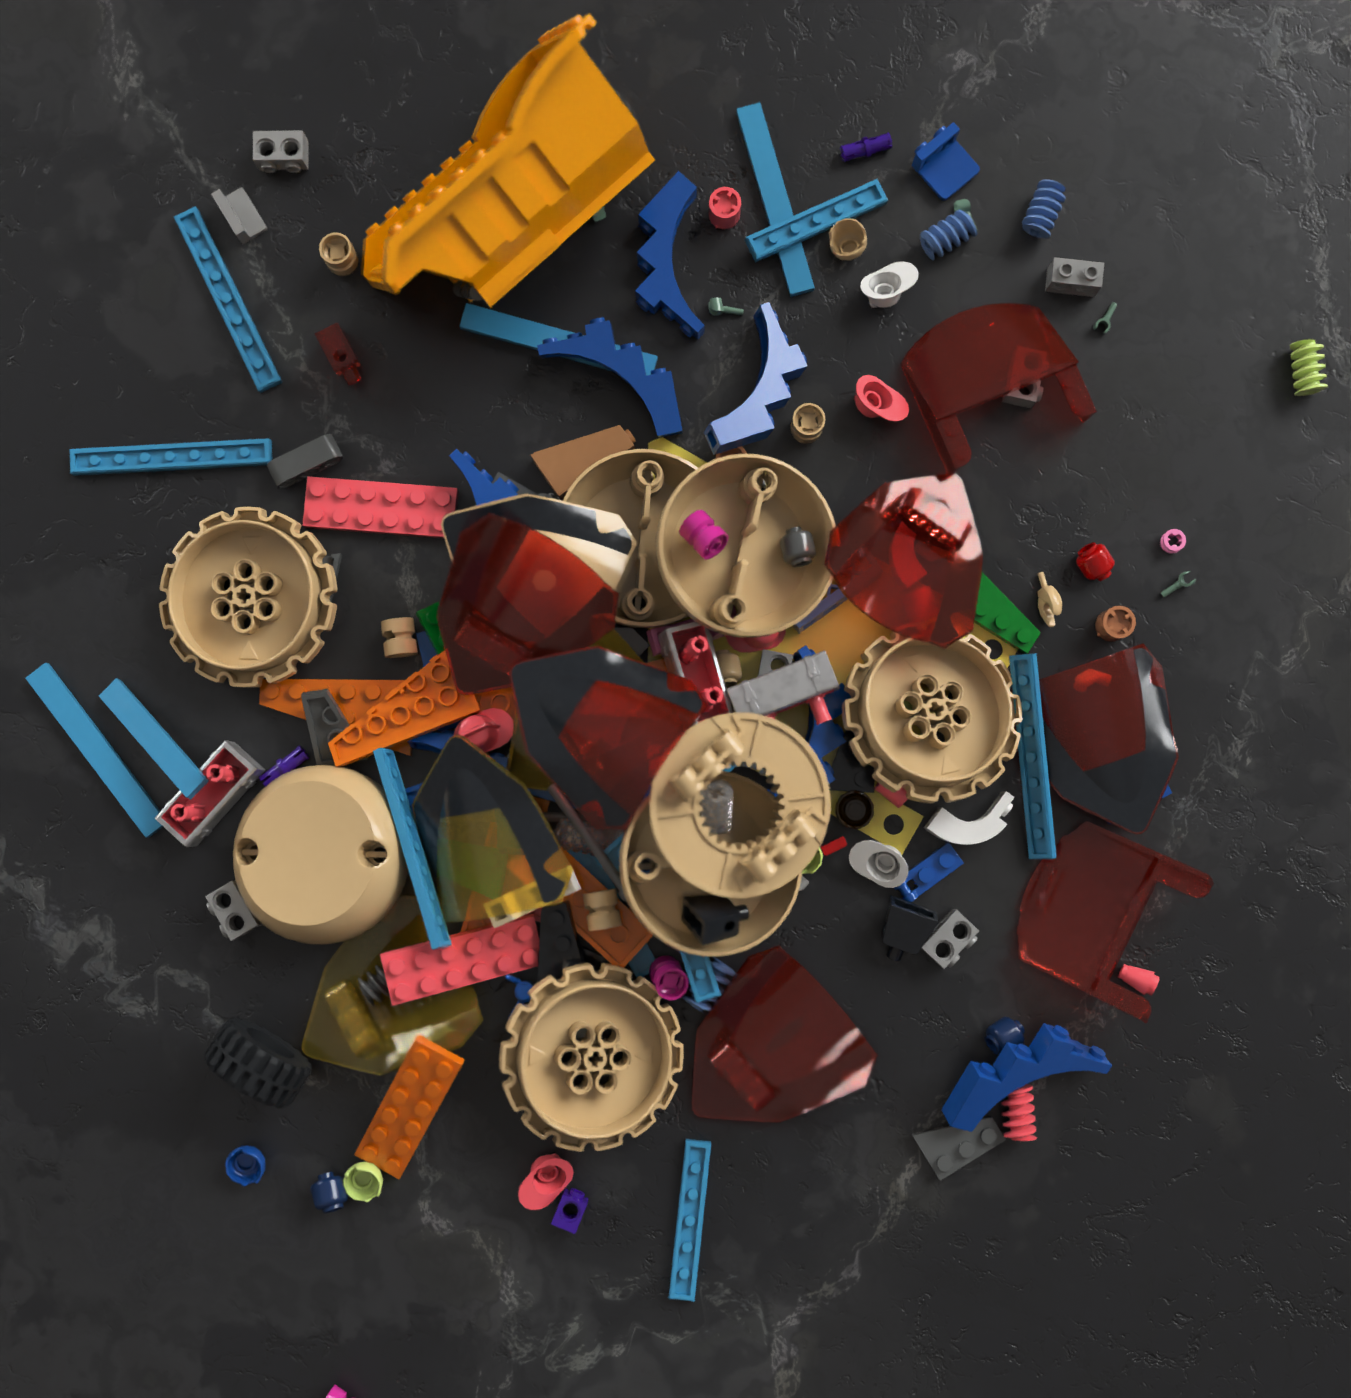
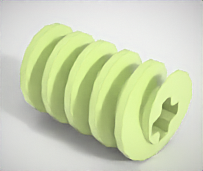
[1290,339,1328,396]

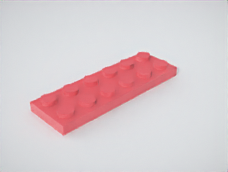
[303,476,458,538]
[380,913,540,1006]

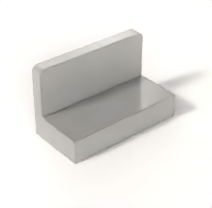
[211,187,267,244]

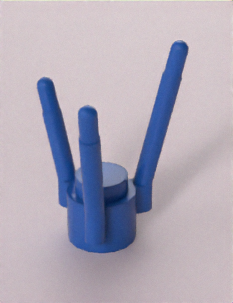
[505,975,534,1020]

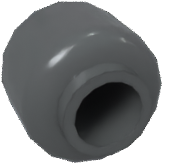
[780,527,816,567]

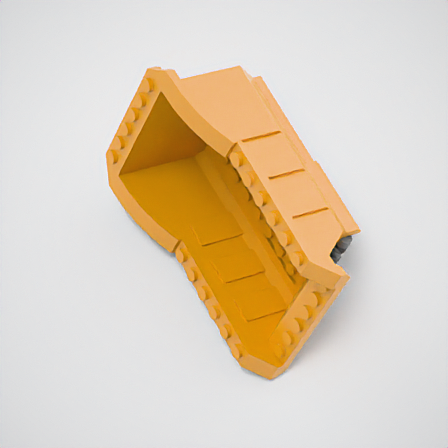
[361,14,655,307]

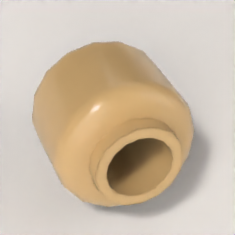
[716,649,742,689]

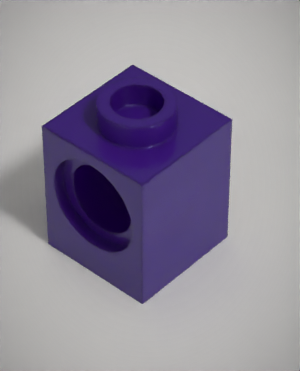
[551,1188,589,1234]

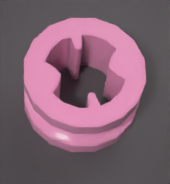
[1160,529,1186,554]

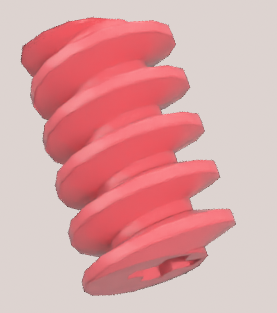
[1001,1084,1037,1141]

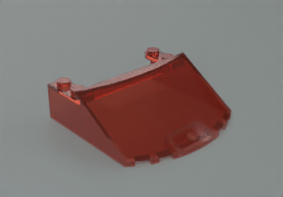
[901,303,1097,476]
[1017,821,1214,1023]

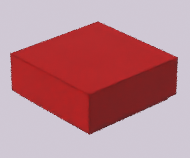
[820,836,847,856]

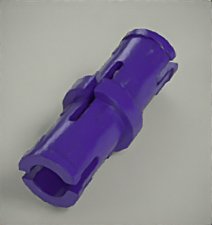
[840,133,892,162]
[259,745,310,786]

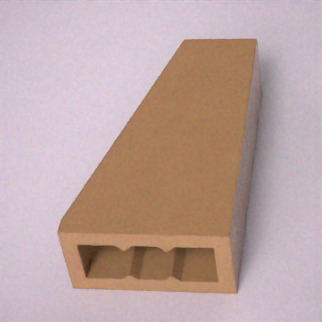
[531,425,636,501]

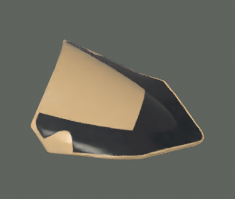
[441,494,637,649]

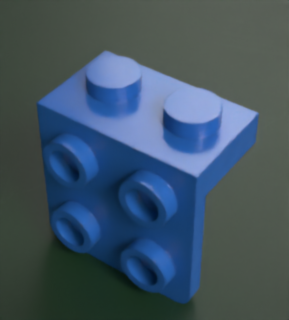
[911,122,980,200]

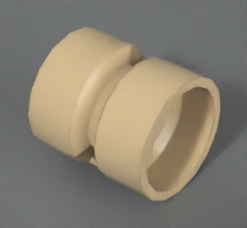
[319,232,359,276]
[790,403,826,444]
[381,617,418,658]
[583,889,622,931]

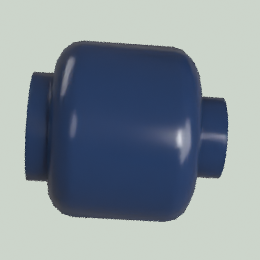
[985,1017,1025,1054]
[311,1172,348,1214]

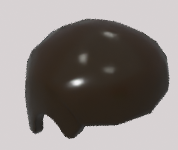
[835,790,874,829]

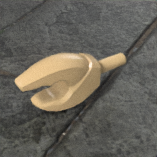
[1037,572,1062,627]

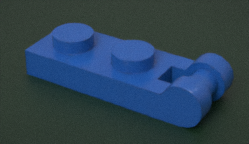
[894,842,964,902]

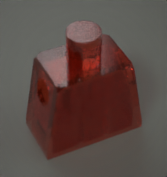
[314,322,362,385]

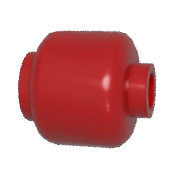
[1076,542,1115,581]

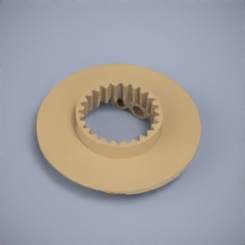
[649,713,831,898]

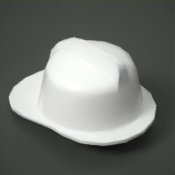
[860,262,919,308]
[849,840,908,888]

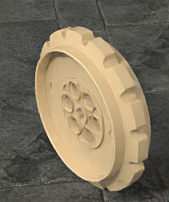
[159,507,338,688]
[842,623,1022,804]
[499,963,684,1151]

